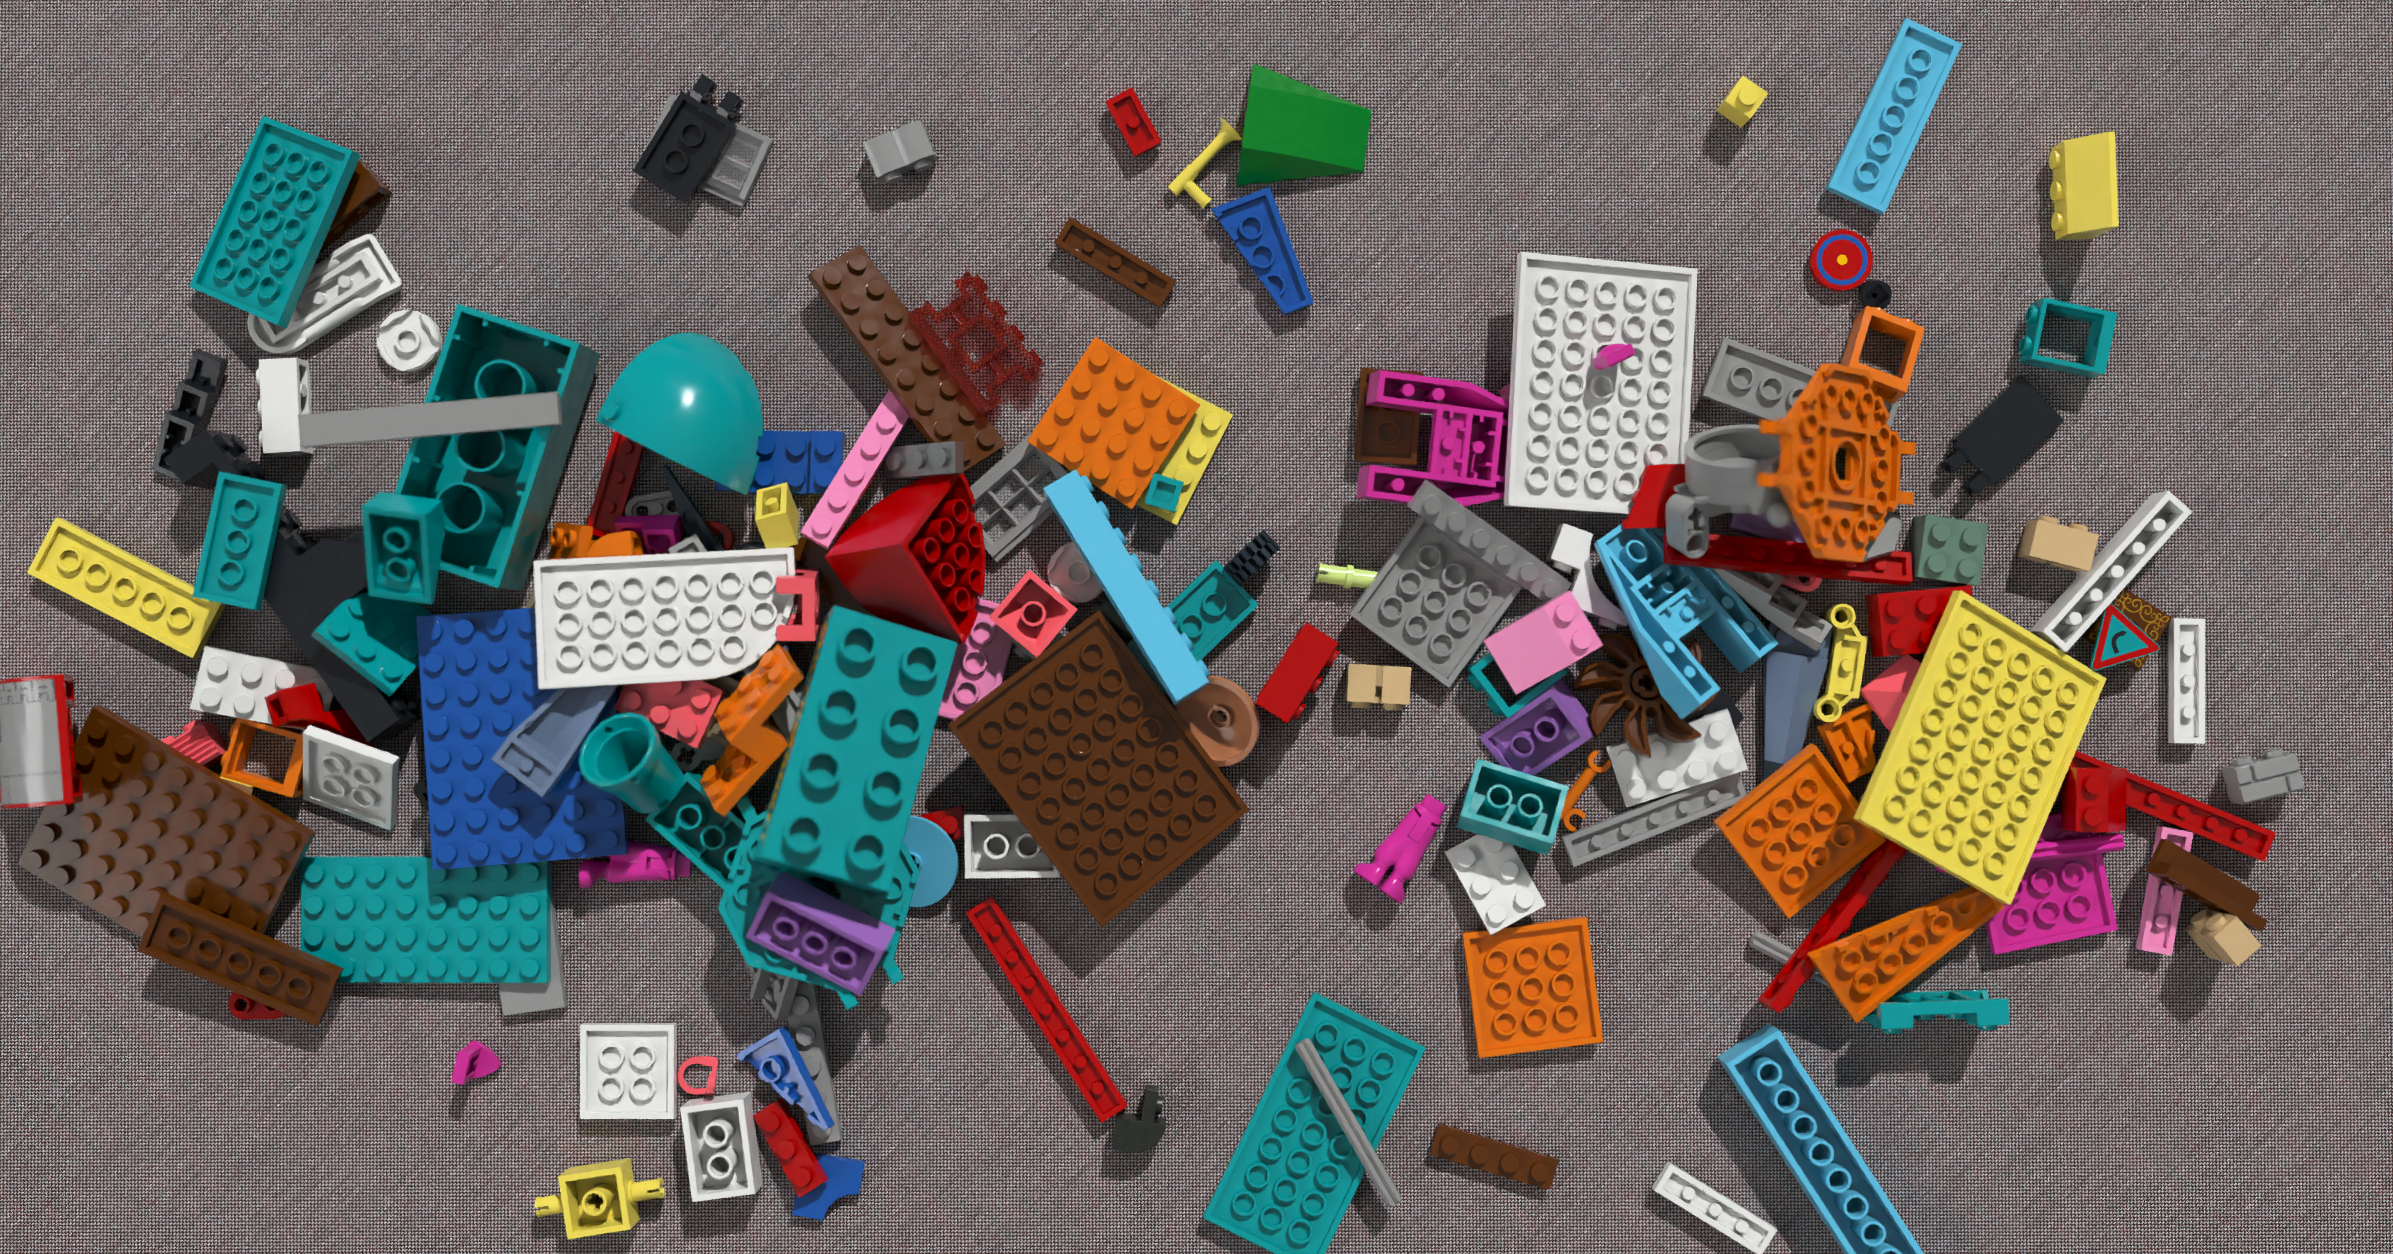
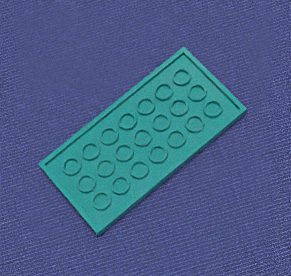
[301,856,551,983]
[1203,991,1426,1254]

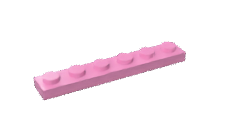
[800,390,910,550]

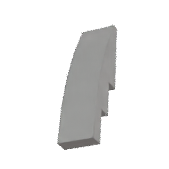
[1714,569,1833,651]

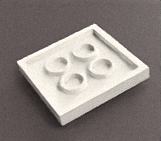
[303,725,399,831]
[580,1023,677,1119]

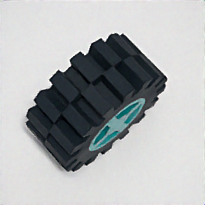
[1223,530,1280,586]

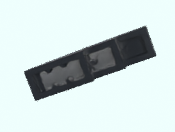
[152,349,228,481]

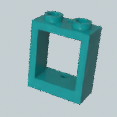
[2018,298,2117,378]
[1466,651,1567,719]

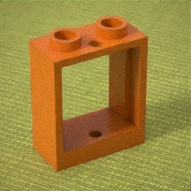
[1841,306,1925,404]
[220,718,304,798]

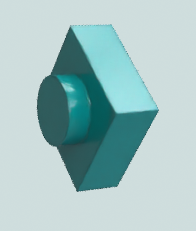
[1145,473,1184,513]

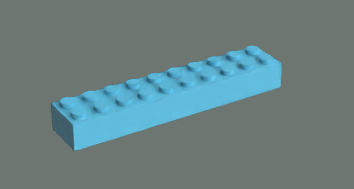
[1717,1023,1924,1254]

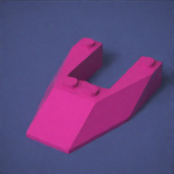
[1356,370,1509,506]

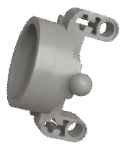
[1666,424,1796,559]

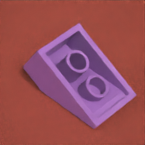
[1480,678,1593,776]

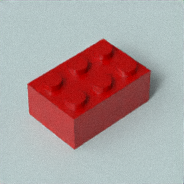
[1866,585,1973,657]
[1254,622,1340,723]

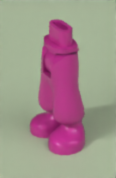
[1353,794,1447,904]
[579,839,693,889]

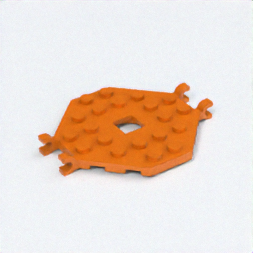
[1757,363,1916,562]

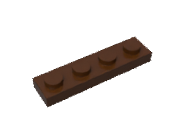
[1054,217,1177,309]
[1429,1122,1559,1190]

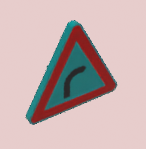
[2090,603,2160,671]

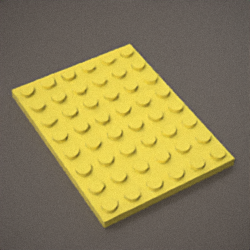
[1853,590,2106,905]

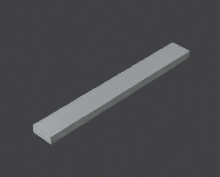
[298,392,562,448]

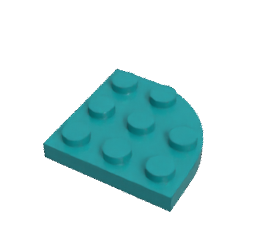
[311,592,433,697]

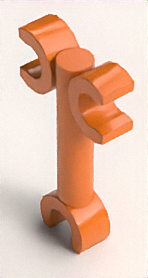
[1560,750,1611,832]

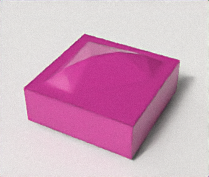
[1591,343,1635,370]

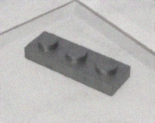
[886,441,964,479]

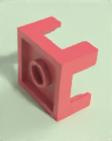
[776,568,820,641]

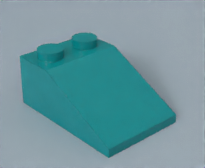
[362,492,444,604]

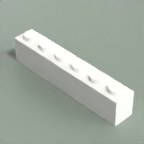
[2029,491,2192,652]

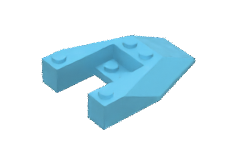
[1594,524,1779,720]

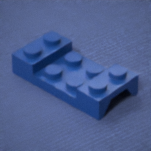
[715,430,847,495]

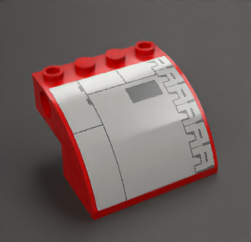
[0,674,83,808]

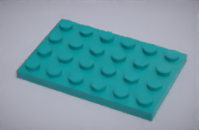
[189,116,361,329]

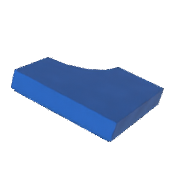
[792,1152,866,1220]

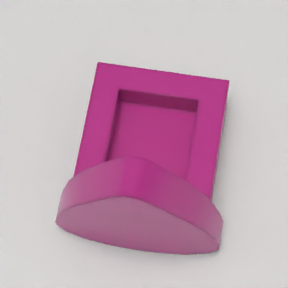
[451,1040,502,1085]

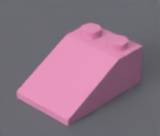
[1483,591,1603,695]

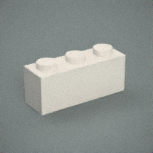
[256,358,313,456]

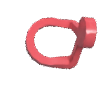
[677,1056,718,1096]

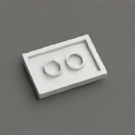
[1445,834,1546,936]

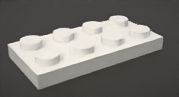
[190,646,333,730]
[1606,709,1748,807]

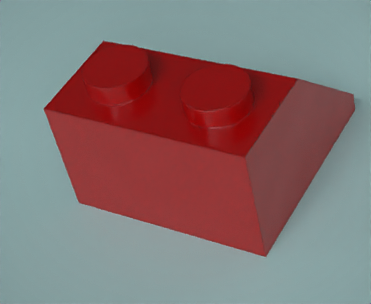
[2061,766,2127,833]

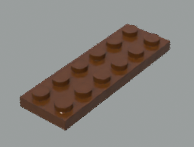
[138,892,344,1026]

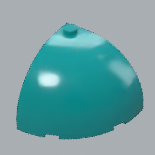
[595,333,763,495]

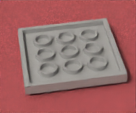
[1348,515,1522,688]

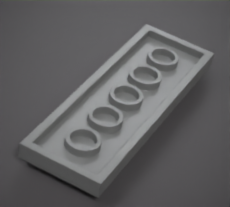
[1700,337,1900,450]

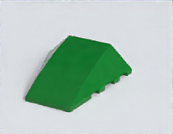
[1237,63,1372,187]

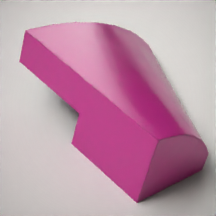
[614,515,681,555]

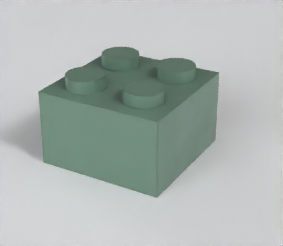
[1909,515,1988,587]

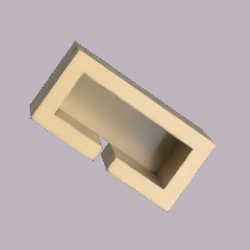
[2018,516,2099,572]
[1345,664,1411,710]
[2184,909,2262,966]

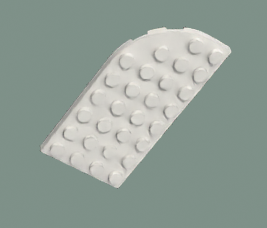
[533,547,796,690]

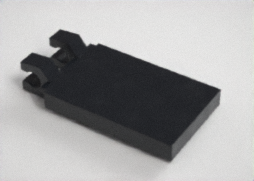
[633,74,744,206]
[1939,375,2064,496]

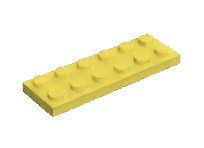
[27,517,226,658]

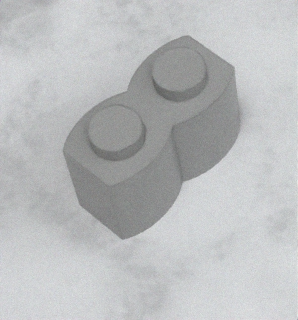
[863,120,937,184]

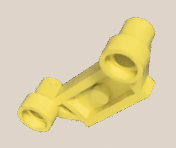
[1813,604,1868,722]

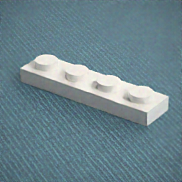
[2168,618,2205,744]
[1652,1161,1777,1254]

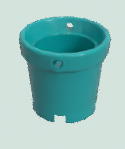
[579,712,683,813]

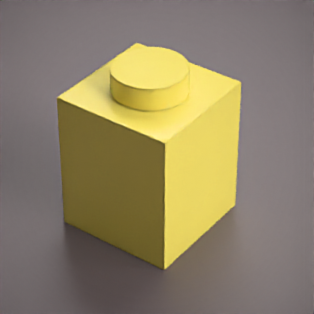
[1716,76,1768,128]

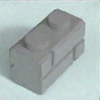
[2221,748,2305,805]

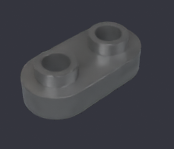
[625,490,681,519]

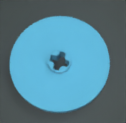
[903,816,959,907]

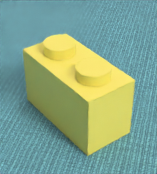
[755,482,799,549]

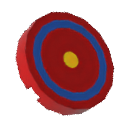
[1808,229,1873,293]

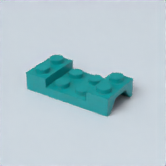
[1863,989,2009,1034]

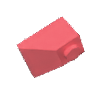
[989,569,1078,657]
[1860,654,1921,733]

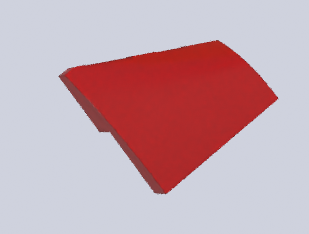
[1622,464,1685,529]

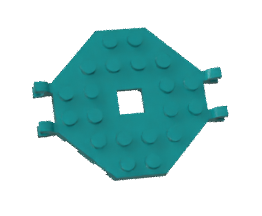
[718,796,920,1010]

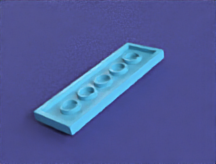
[1825,18,1962,215]

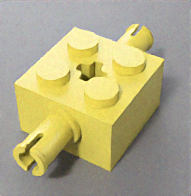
[535,1158,665,1239]

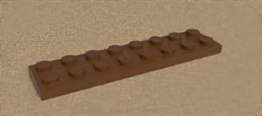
[808,245,1006,473]

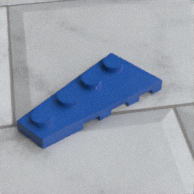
[1211,187,1314,316]

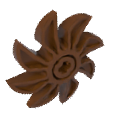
[1572,633,1720,758]

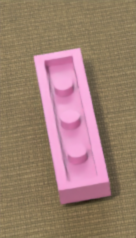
[2136,826,2194,956]

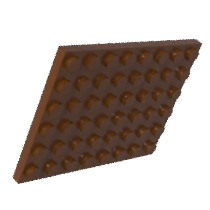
[947,610,1250,927]
[17,705,316,991]

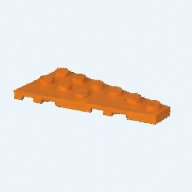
[1806,886,2005,1023]

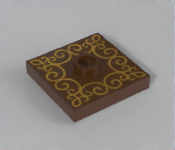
[2083,588,2172,670]

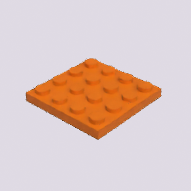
[1027,337,1200,510]
[1713,743,1886,919]
[1462,916,1603,1058]

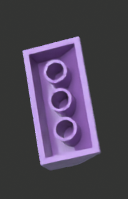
[746,871,896,996]

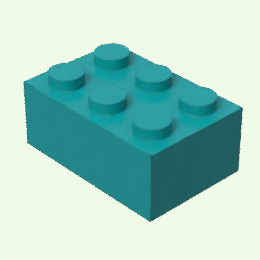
[1456,759,1569,855]

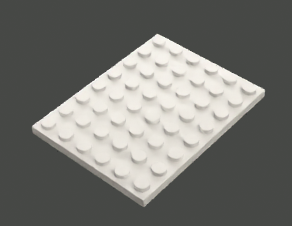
[1504,252,1698,515]

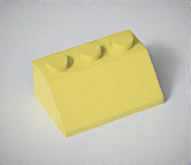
[2049,132,2119,240]

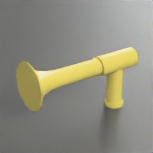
[1168,118,1243,209]

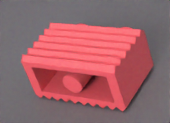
[161,720,229,768]

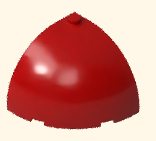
[825,474,986,644]

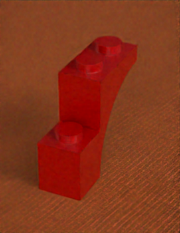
[265,683,374,748]

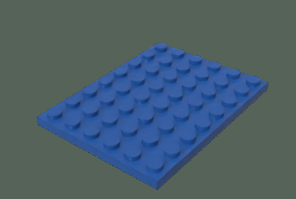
[416,608,629,870]

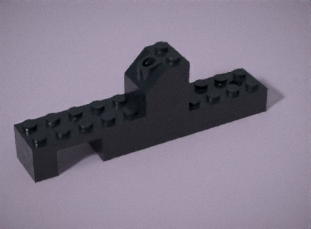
[164,429,422,742]

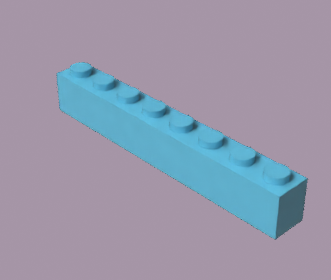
[1043,469,1211,706]

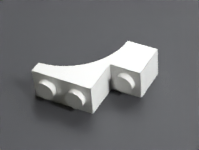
[1546,523,1627,630]

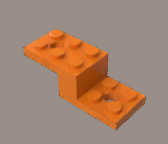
[700,644,804,816]

